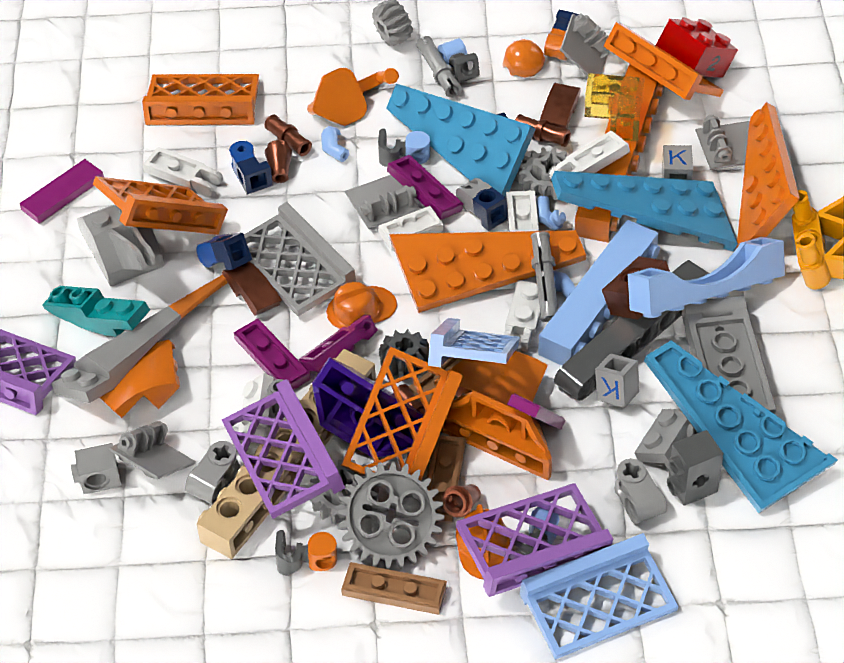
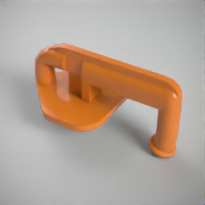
[307,68,399,126]

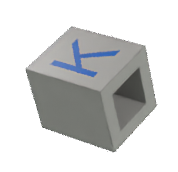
[661,145,693,180]
[595,354,640,408]

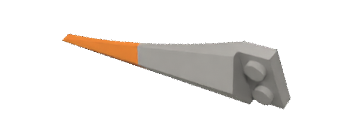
[51,274,228,403]

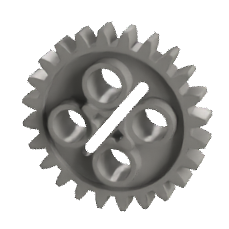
[337,461,444,569]

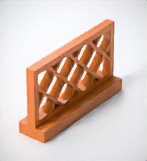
[603,22,724,100]
[142,74,260,125]
[93,176,228,235]
[341,346,463,481]

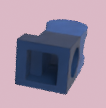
[229,141,273,195]
[196,232,253,270]

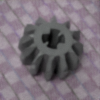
[379,328,429,377]

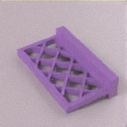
[0,329,76,415]
[221,379,345,519]
[456,483,614,598]

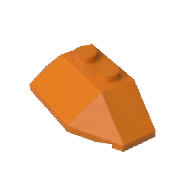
[442,391,552,480]

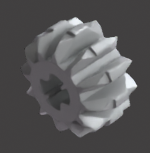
[372,0,413,46]

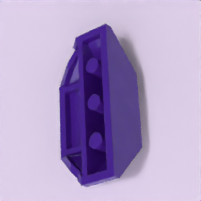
[312,357,423,457]

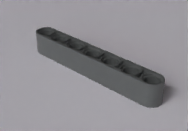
[554,260,710,401]

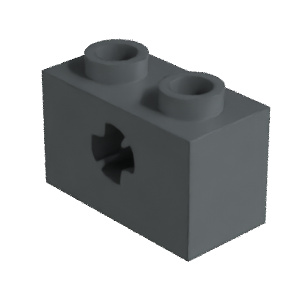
[667,430,724,506]

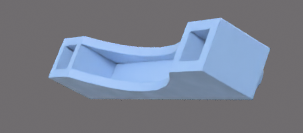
[628,237,785,318]

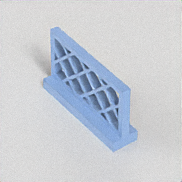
[428,318,520,367]
[519,533,678,660]

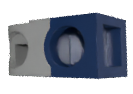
[456,178,508,231]

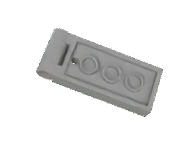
[682,296,776,414]

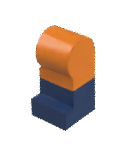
[544,9,579,61]

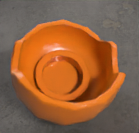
[502,39,545,78]

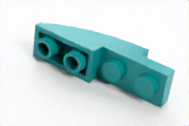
[42,286,150,337]

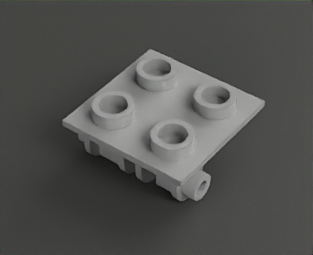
[560,13,615,84]
[695,115,750,170]
[345,175,420,230]
[108,421,196,480]

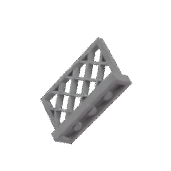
[244,202,356,317]

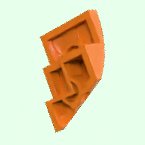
[99,339,180,418]
[434,351,548,414]

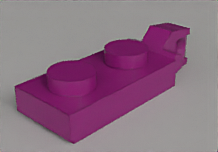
[299,315,378,373]

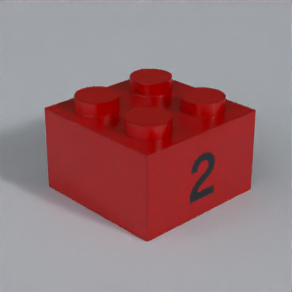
[656,17,738,78]

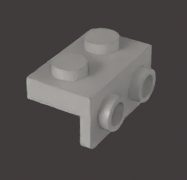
[634,409,698,470]

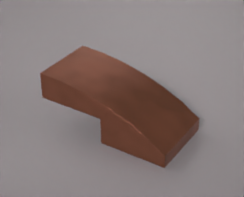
[539,83,581,129]
[222,261,282,316]

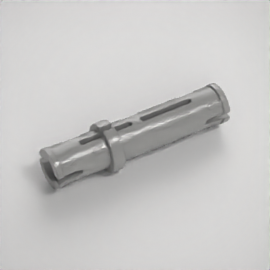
[416,36,462,98]
[531,231,558,322]

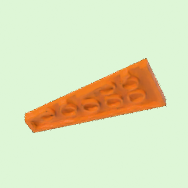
[736,102,800,248]
[389,230,586,313]

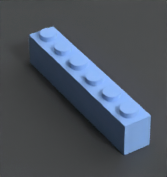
[538,220,660,366]

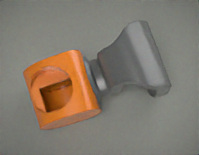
[275,530,338,576]

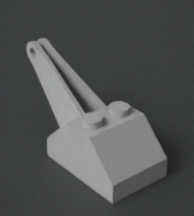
[77,204,164,287]

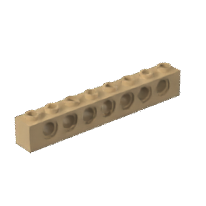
[197,349,376,559]

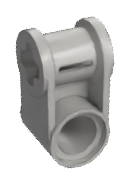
[185,441,240,505]
[614,458,667,524]

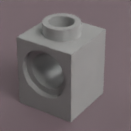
[71,443,122,494]

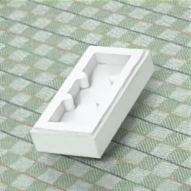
[378,206,443,251]

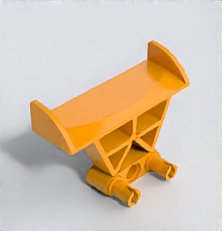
[792,190,844,289]

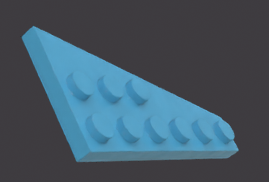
[386,83,536,197]
[551,171,738,251]
[644,340,838,513]

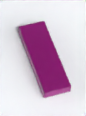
[387,155,464,220]
[19,159,104,224]
[233,318,311,390]
[507,394,566,430]

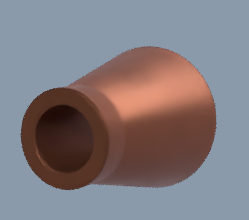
[264,140,292,183]
[442,484,481,518]

